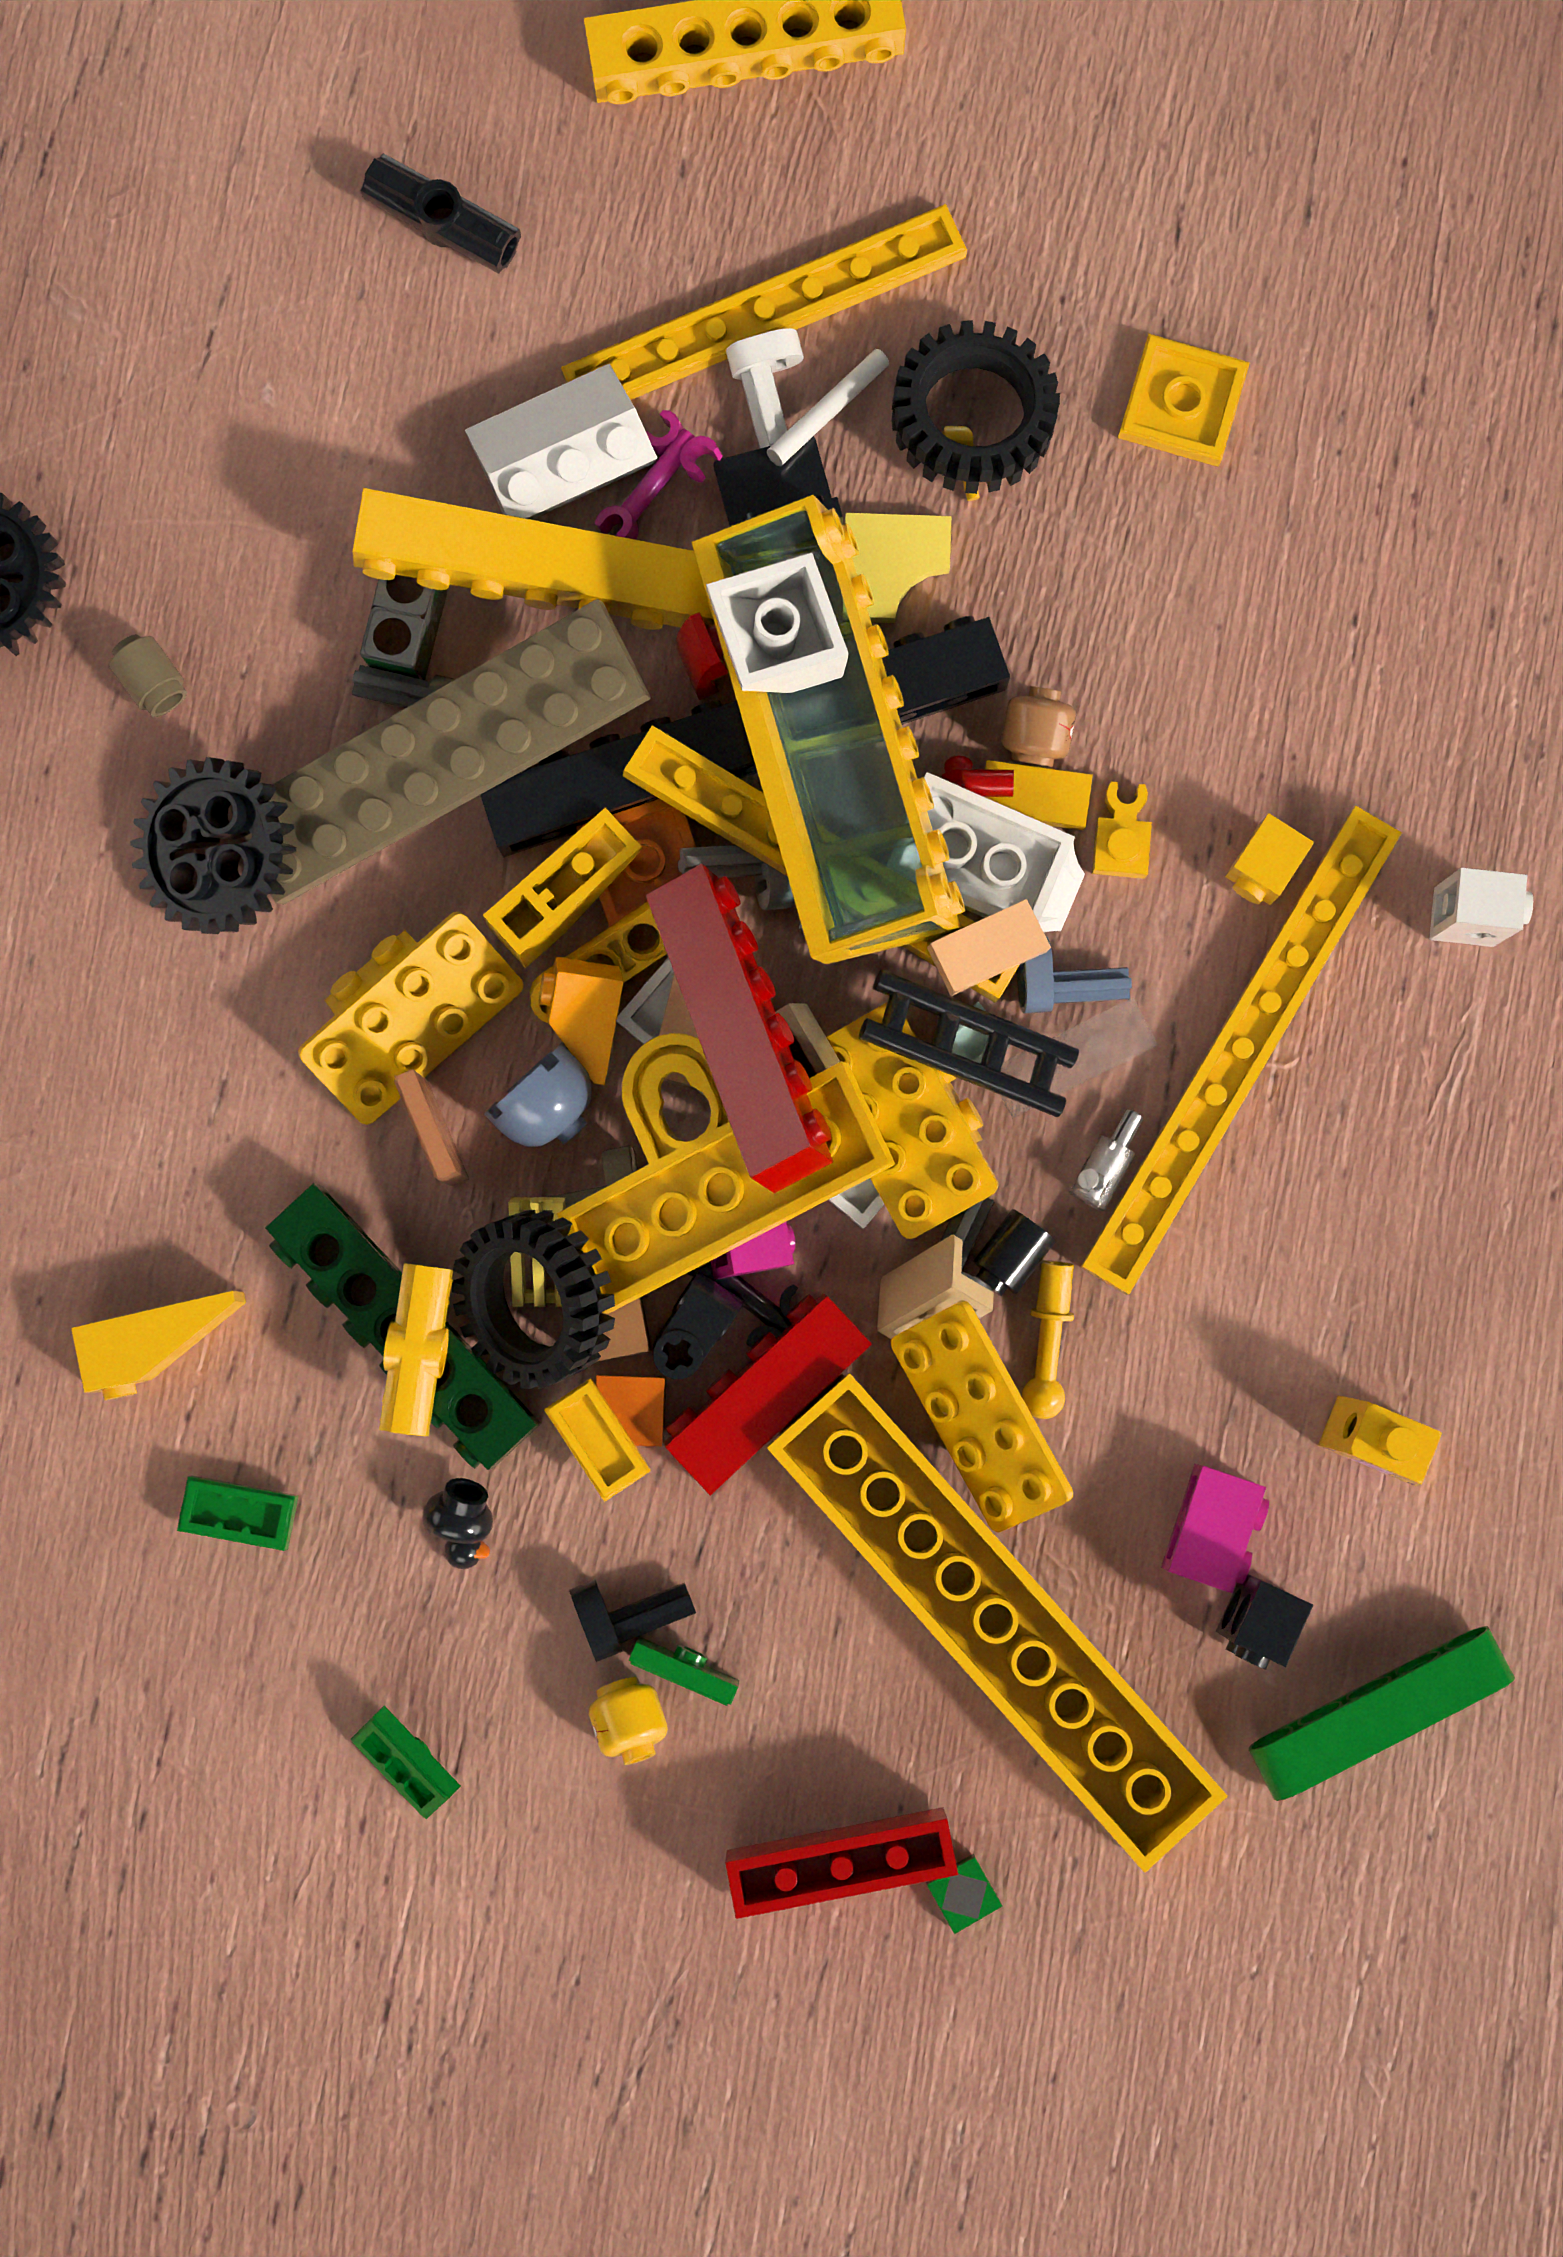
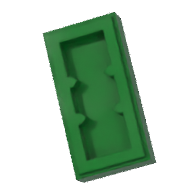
[177,1476,299,1551]
[628,1637,740,1706]
[351,1705,461,1819]

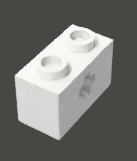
[1429,868,1533,947]

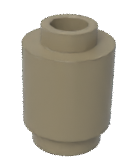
[109,634,187,717]

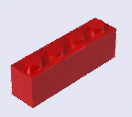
[664,1294,872,1496]
[725,1807,958,1919]

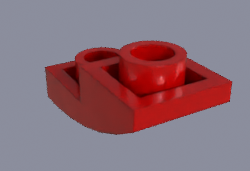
[676,612,729,700]

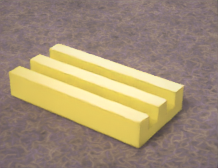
[508,1197,566,1307]

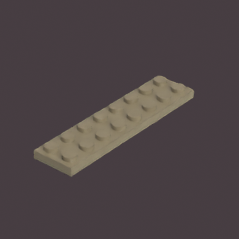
[230,599,651,905]

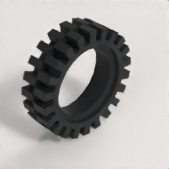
[891,320,1060,494]
[452,1210,615,1389]

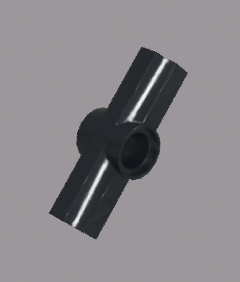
[360,153,521,274]

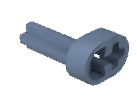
[1017,937,1132,1014]

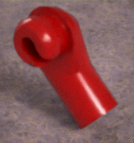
[941,755,1014,797]

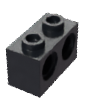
[1216,1574,1313,1670]

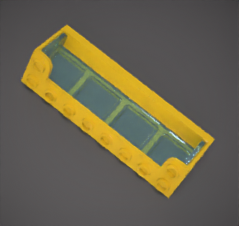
[691,495,965,964]

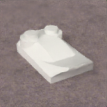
[885,772,1085,932]

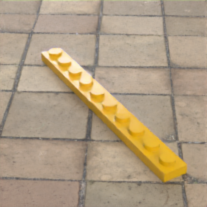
[1080,806,1402,1295]

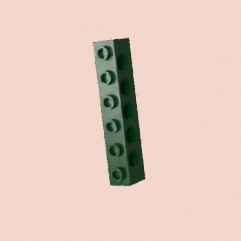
[265,1183,542,1470]

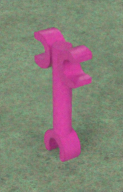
[595,410,723,540]

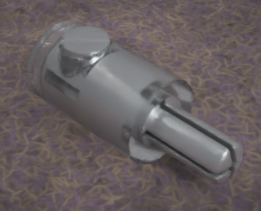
[1069,1110,1143,1212]

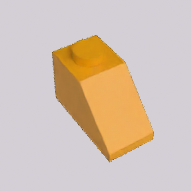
[539,957,624,1085]

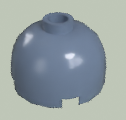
[484,1042,592,1147]

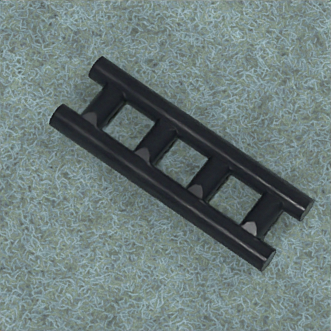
[859,969,1079,1117]

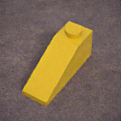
[483,808,642,968]
[71,1291,246,1401]

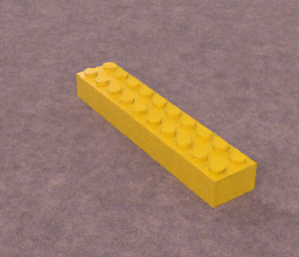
[767,1373,1228,1873]

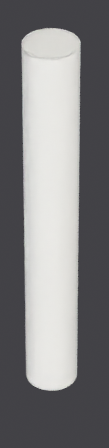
[767,349,889,466]

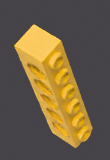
[584,0,906,104]

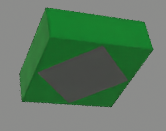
[926,1853,1002,1934]

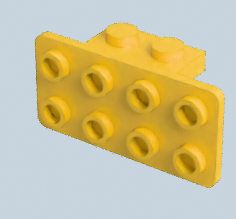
[298,912,523,1125]
[826,1003,998,1239]
[891,1300,1073,1532]

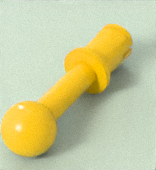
[1021,1260,1074,1419]

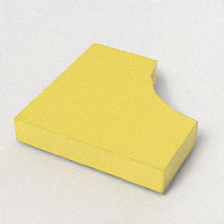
[842,513,952,623]

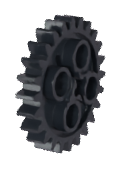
[0,493,66,656]
[130,757,296,934]

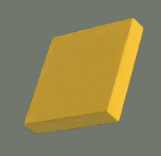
[1117,333,1250,467]

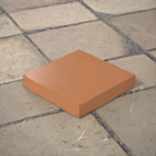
[394,1069,469,1186]

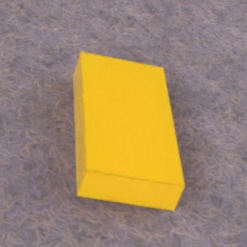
[985,760,1093,831]
[544,1378,651,1502]

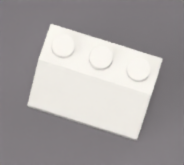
[465,363,657,520]

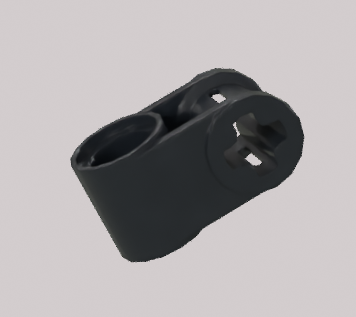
[653,1271,744,1379]

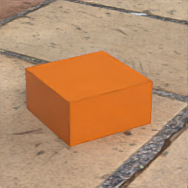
[596,1375,666,1447]

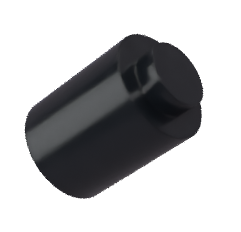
[973,1209,1056,1296]

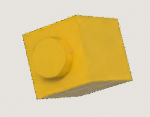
[1225,813,1314,905]

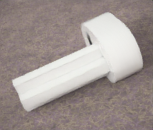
[726,328,804,449]

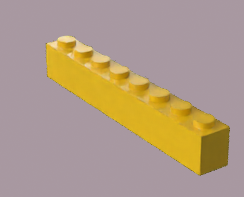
[352,488,769,630]

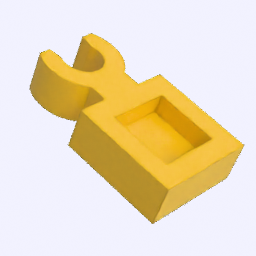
[1092,781,1152,879]

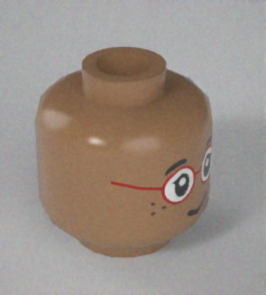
[1001,686,1076,767]

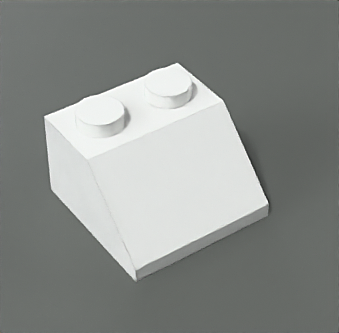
[706,553,849,693]

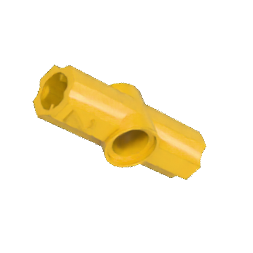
[379,1263,453,1436]

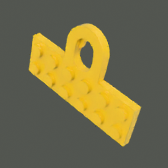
[556,1033,896,1314]

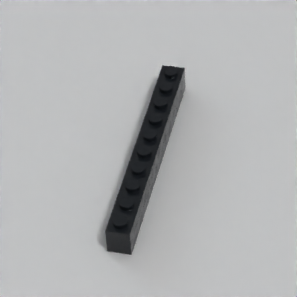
[480,616,1010,858]

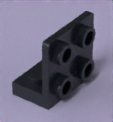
[713,436,843,561]

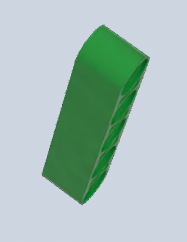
[1249,1626,1515,1801]

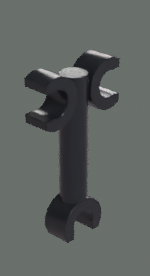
[687,1261,798,1347]

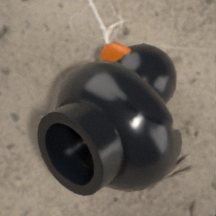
[422,1478,493,1569]

